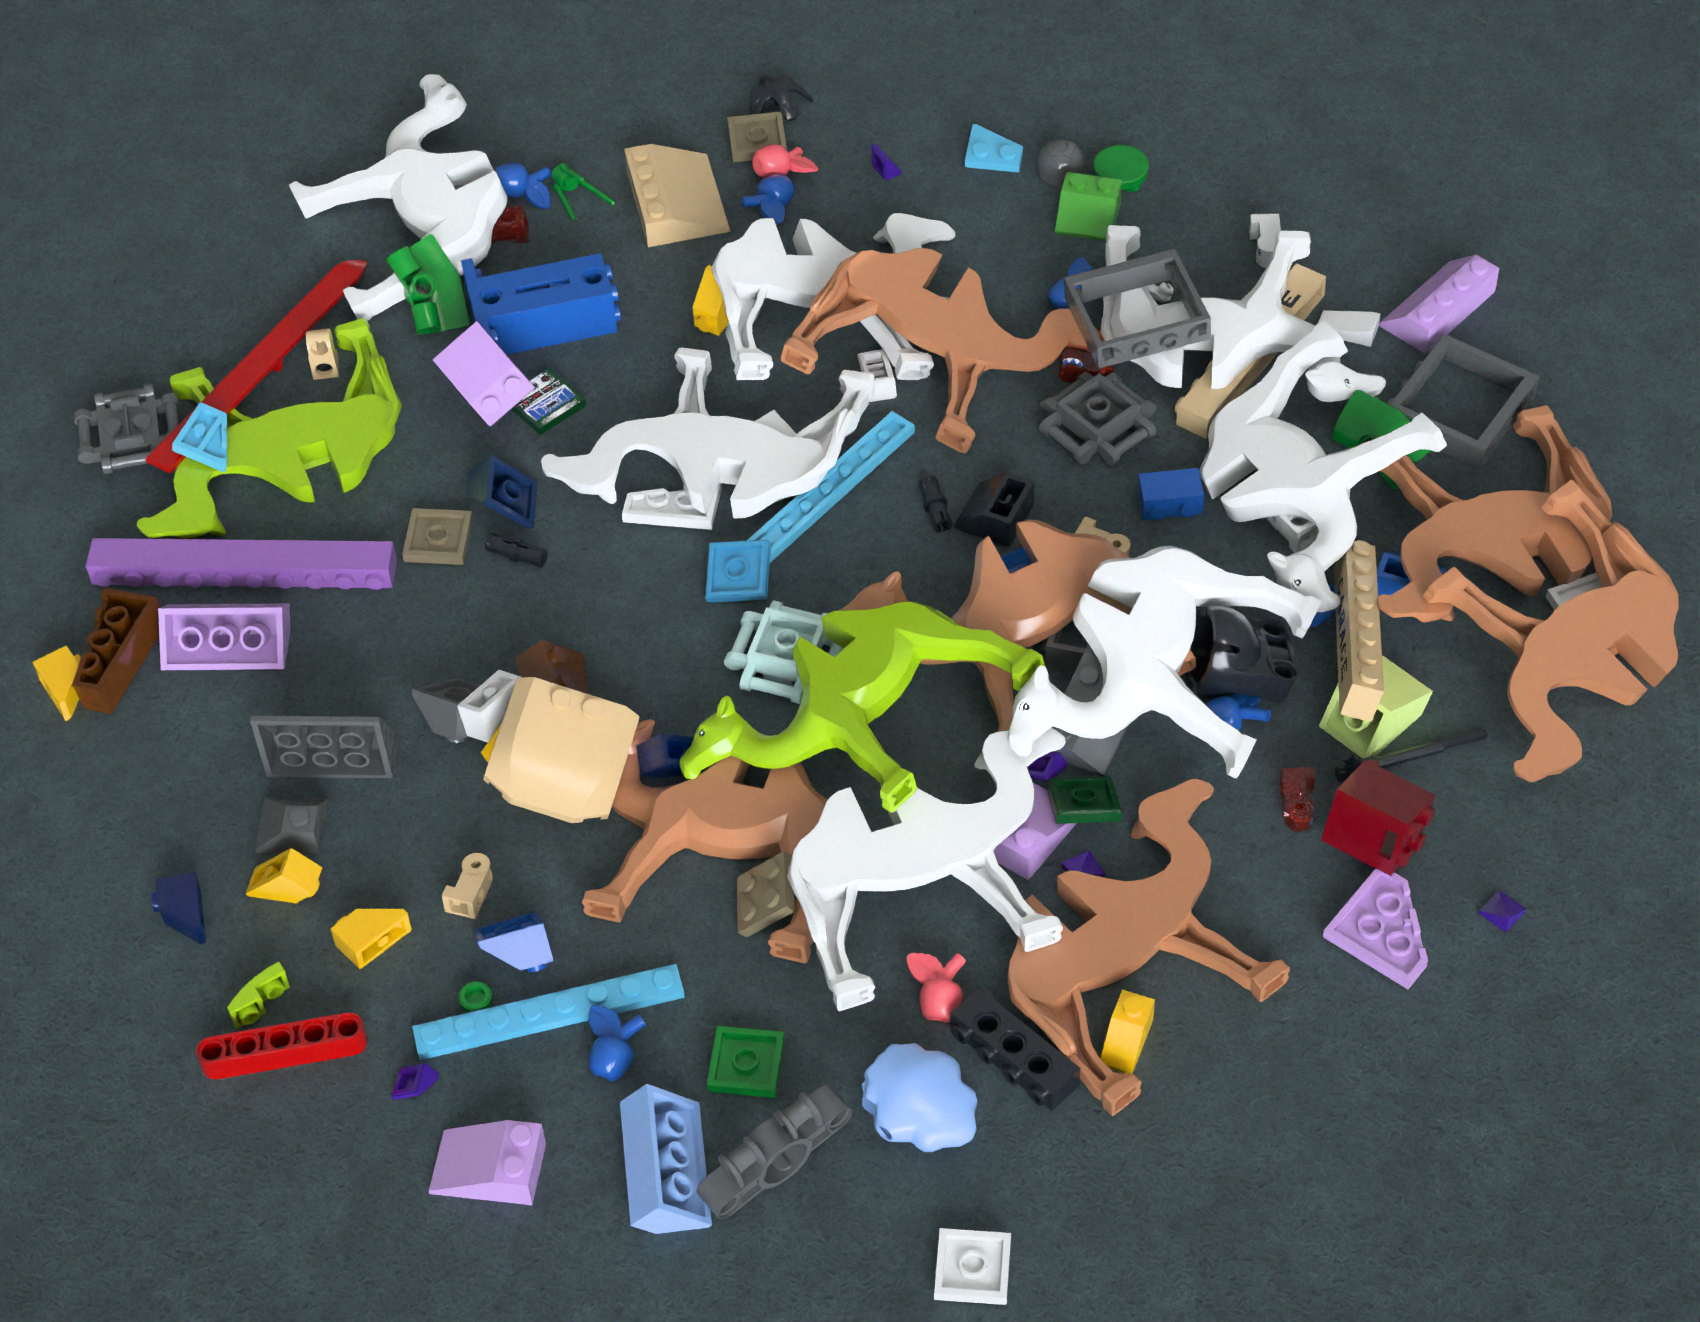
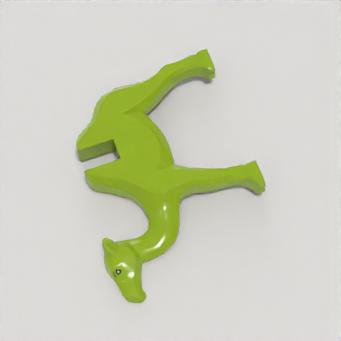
[137,318,402,539]
[680,601,1045,813]

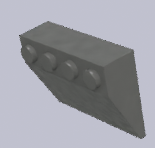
[250,716,398,778]

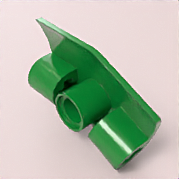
[386,234,470,334]
[1332,390,1432,490]

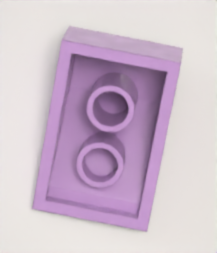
[433,321,535,427]
[994,782,1077,880]
[429,1120,546,1205]

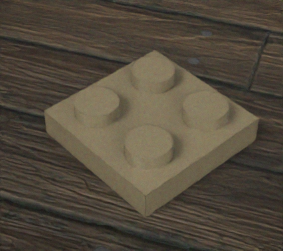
[727,112,787,162]
[402,508,473,565]
[737,851,795,937]

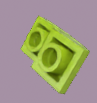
[227,961,290,1029]

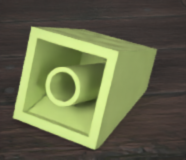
[1319,656,1433,759]

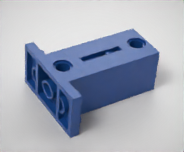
[461,253,621,355]

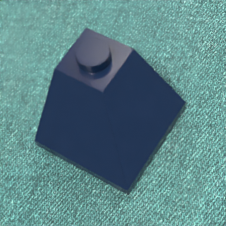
[466,455,538,529]

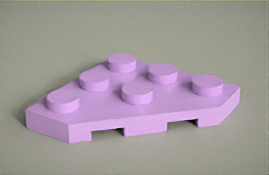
[1323,869,1428,989]

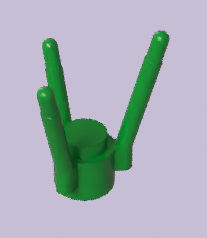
[551,163,615,220]

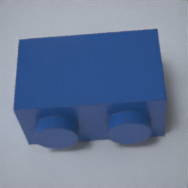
[1137,468,1204,520]

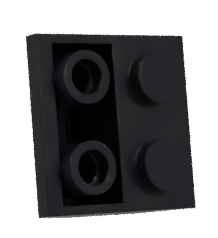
[954,472,1035,547]

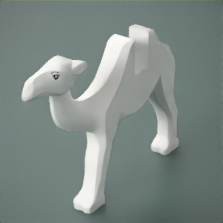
[289,74,507,321]
[711,213,955,380]
[1100,225,1386,402]
[1199,320,1447,612]
[541,347,875,519]
[1007,546,1321,779]
[787,728,1065,1011]

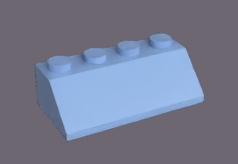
[620,1084,712,1234]

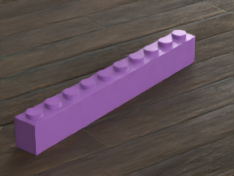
[86,538,397,590]

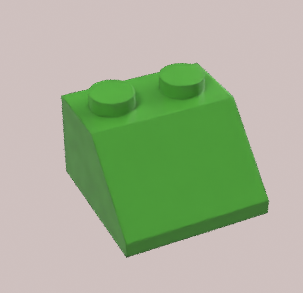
[1055,172,1122,241]

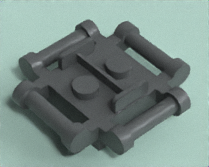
[1039,372,1157,465]
[74,383,180,475]

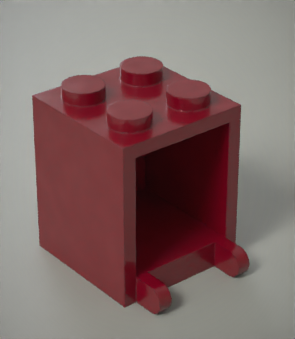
[1321,759,1435,876]

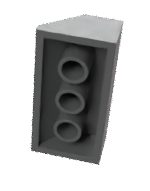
[1051,644,1128,777]

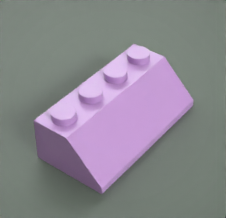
[1379,255,1499,354]
[158,603,291,670]

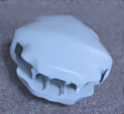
[862,1043,978,1152]

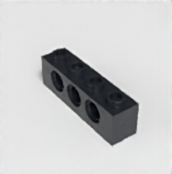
[951,987,1081,1111]

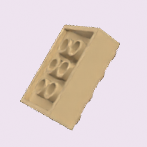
[624,144,730,247]

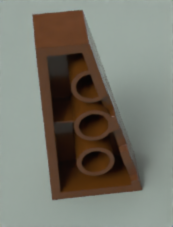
[72,588,161,714]
[515,640,587,694]

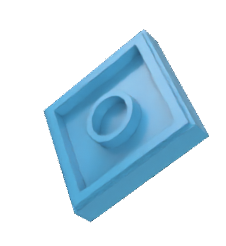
[705,539,771,602]

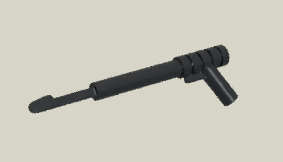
[1335,730,1488,782]

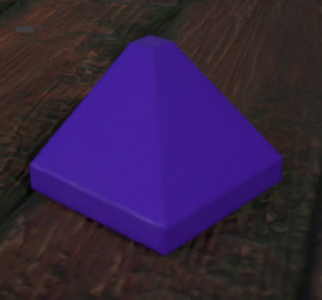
[871,143,902,180]
[1027,751,1068,782]
[1061,850,1106,877]
[1479,890,1526,932]
[391,1063,439,1100]

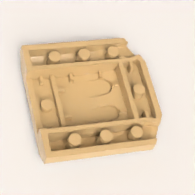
[483,677,640,823]

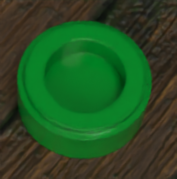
[458,981,493,1013]

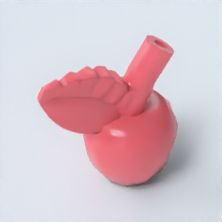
[752,144,818,178]
[907,953,966,1023]

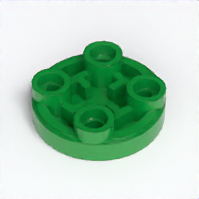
[1093,145,1149,192]

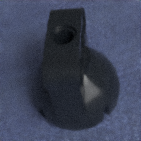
[1184,605,1298,702]

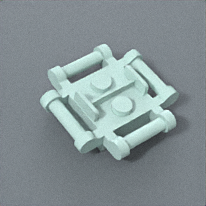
[724,600,844,704]

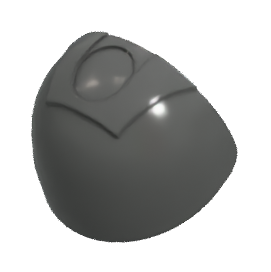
[1037,140,1084,186]

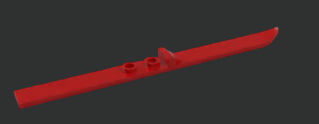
[146,259,367,474]

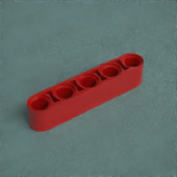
[196,1013,368,1079]

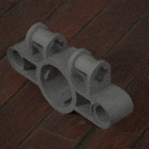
[696,1085,853,1219]

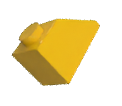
[692,265,729,336]
[32,645,81,721]
[245,848,323,903]
[330,909,412,969]
[1100,989,1155,1074]

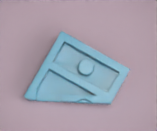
[965,124,1023,172]
[172,402,227,473]

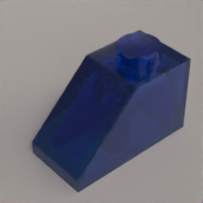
[636,733,711,778]
[151,872,206,944]

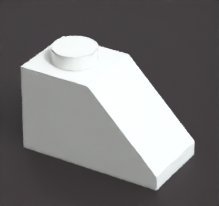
[457,670,522,743]

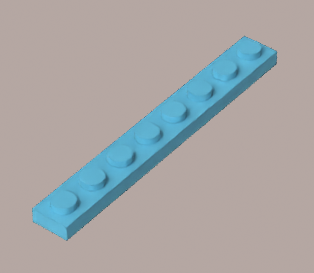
[747,411,915,563]
[412,964,685,1060]

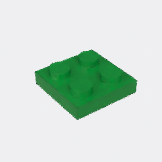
[707,1026,785,1098]

